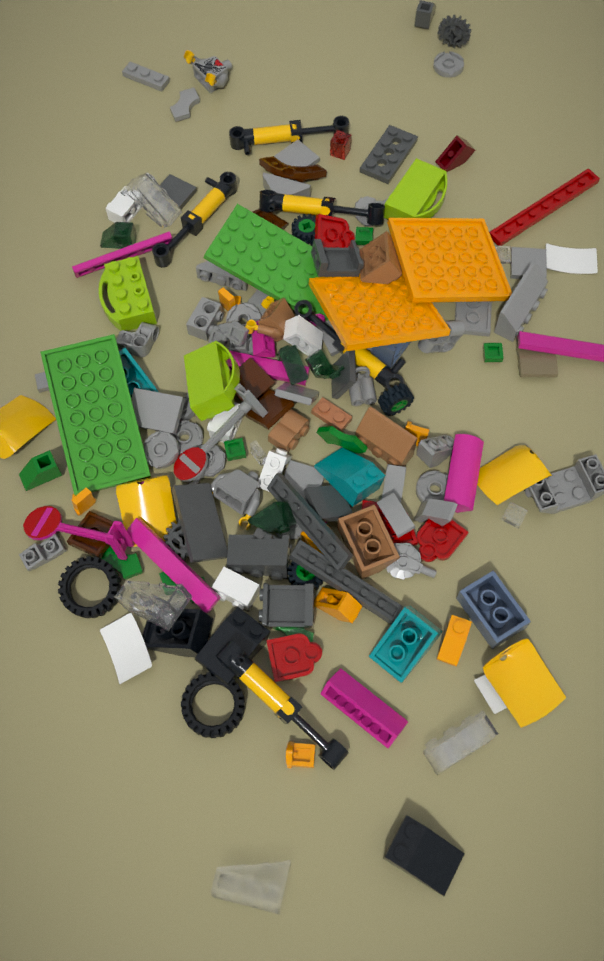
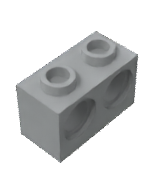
[186,297,224,341]

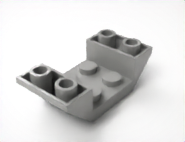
[528,454,604,514]

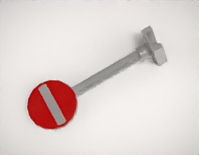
[174,383,268,482]

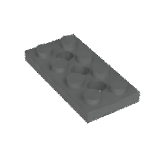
[360,125,418,184]

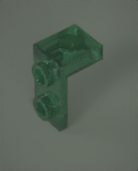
[276,345,308,385]
[305,349,345,379]

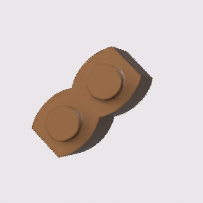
[268,409,310,453]

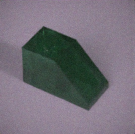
[100,222,137,249]
[248,502,296,534]

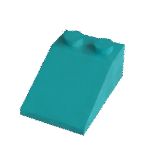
[119,348,159,398]
[314,447,386,507]
[368,605,443,683]

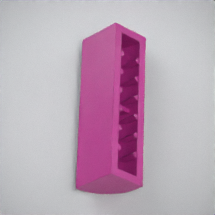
[444,434,484,513]
[321,668,408,749]

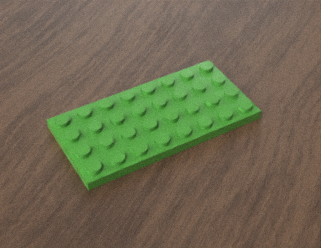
[203,204,329,321]
[40,334,151,496]

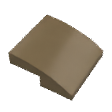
[516,344,558,377]

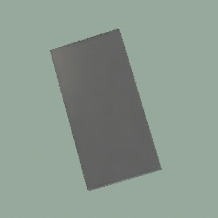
[171,483,227,563]

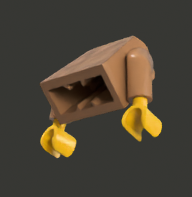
[245,296,295,342]

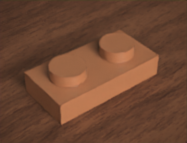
[311,397,352,432]

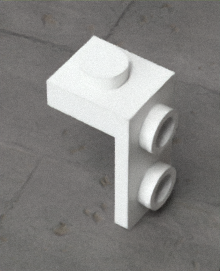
[258,448,292,492]

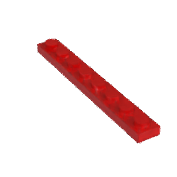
[489,168,600,247]

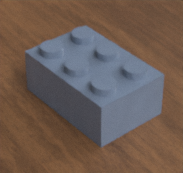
[456,570,531,650]

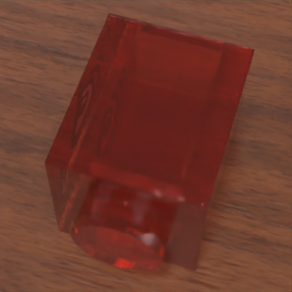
[330,130,352,160]

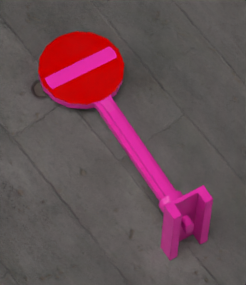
[23,506,134,561]

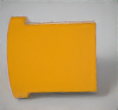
[218,287,241,312]
[405,421,430,446]
[71,488,96,516]
[286,741,315,769]

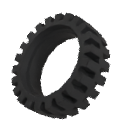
[58,556,122,618]
[181,672,245,738]

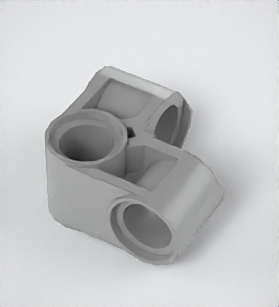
[418,320,465,353]
[116,322,159,358]

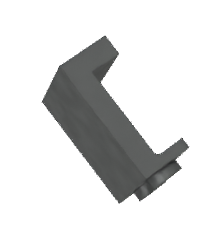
[311,239,364,277]
[259,583,315,628]

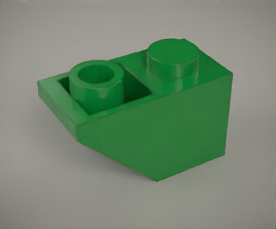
[19,450,62,491]

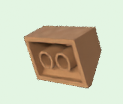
[359,231,402,284]
[355,406,417,467]
[337,505,400,579]

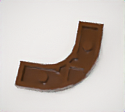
[259,156,327,182]

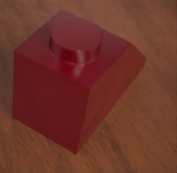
[435,135,475,173]

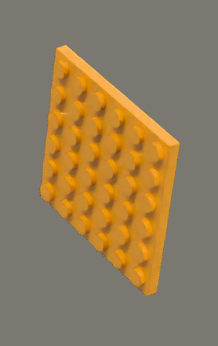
[387,218,512,303]
[308,272,451,351]

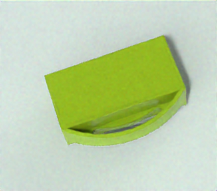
[384,158,447,219]
[99,256,157,331]
[184,341,240,421]

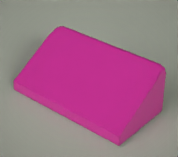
[252,320,275,358]

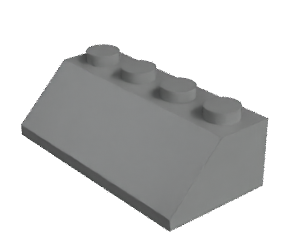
[494,261,548,342]

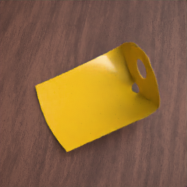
[0,395,56,459]
[477,445,552,505]
[116,475,178,547]
[483,638,566,728]

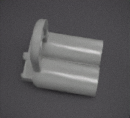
[349,367,377,406]

